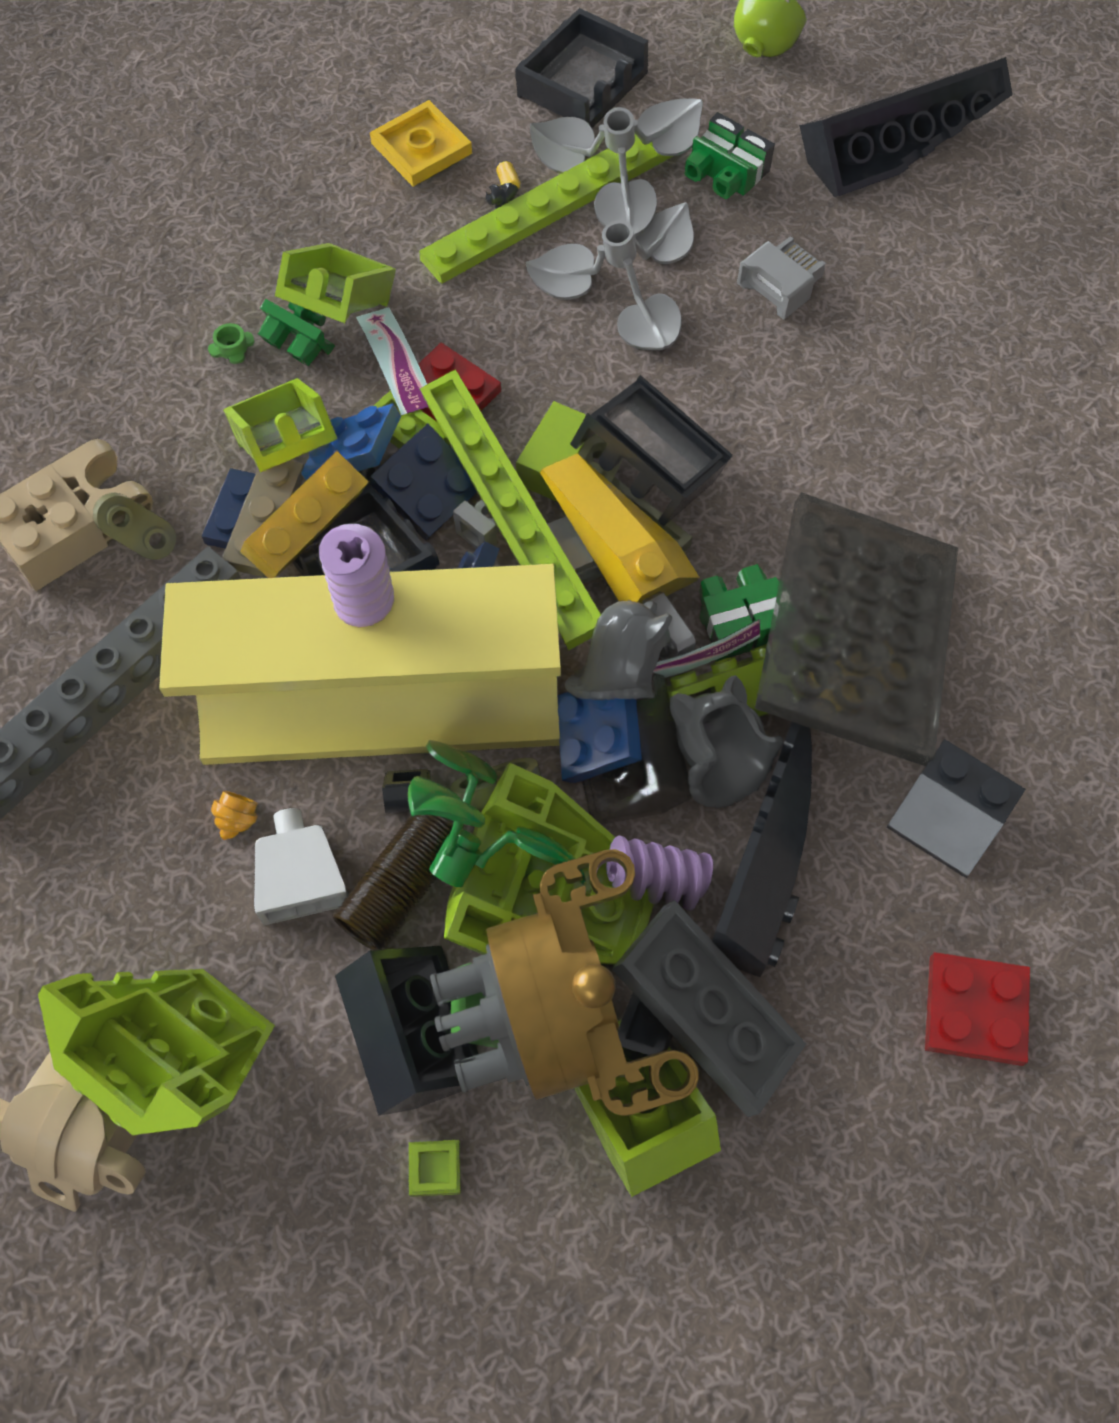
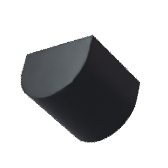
[382,769,431,814]

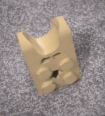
[0,439,153,591]

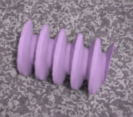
[319,524,394,627]
[606,835,713,911]

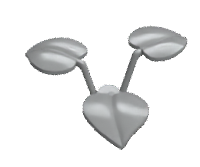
[530,98,703,236]
[526,202,694,351]

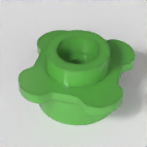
[208,323,255,364]

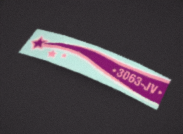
[356,307,429,415]
[651,619,760,681]

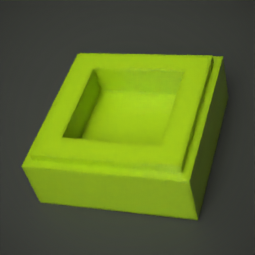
[409,1140,461,1197]

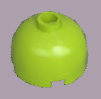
[734,0,807,57]

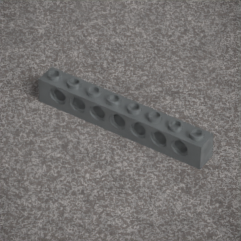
[0,546,241,820]

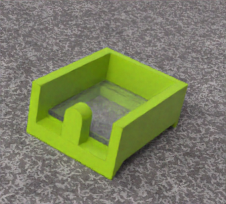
[275,243,396,324]
[223,378,337,473]

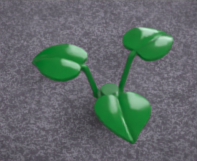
[408,740,586,887]

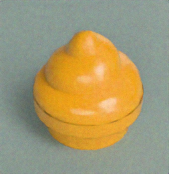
[211,791,258,840]

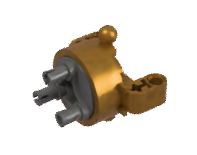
[430,849,699,1116]

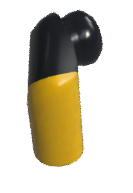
[485,161,521,209]

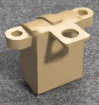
[0,1052,146,1212]

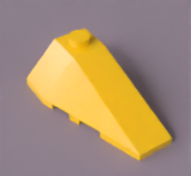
[540,453,700,604]

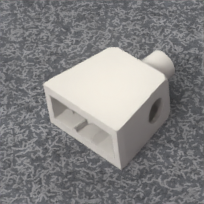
[254,808,349,926]

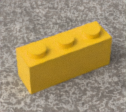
[240,451,369,578]

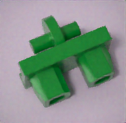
[258,299,335,366]

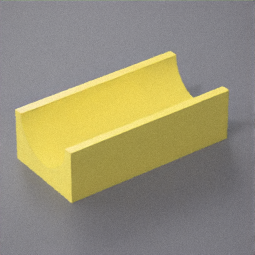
[159,564,561,765]

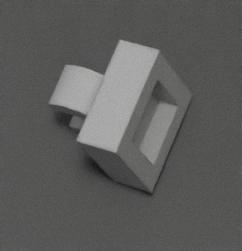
[453,500,500,549]

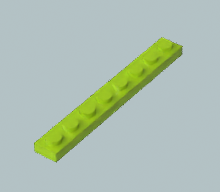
[419,135,673,284]
[419,369,601,650]

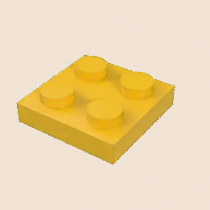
[370,100,472,187]

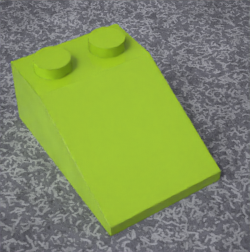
[574,1020,721,1197]

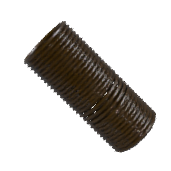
[332,814,453,950]

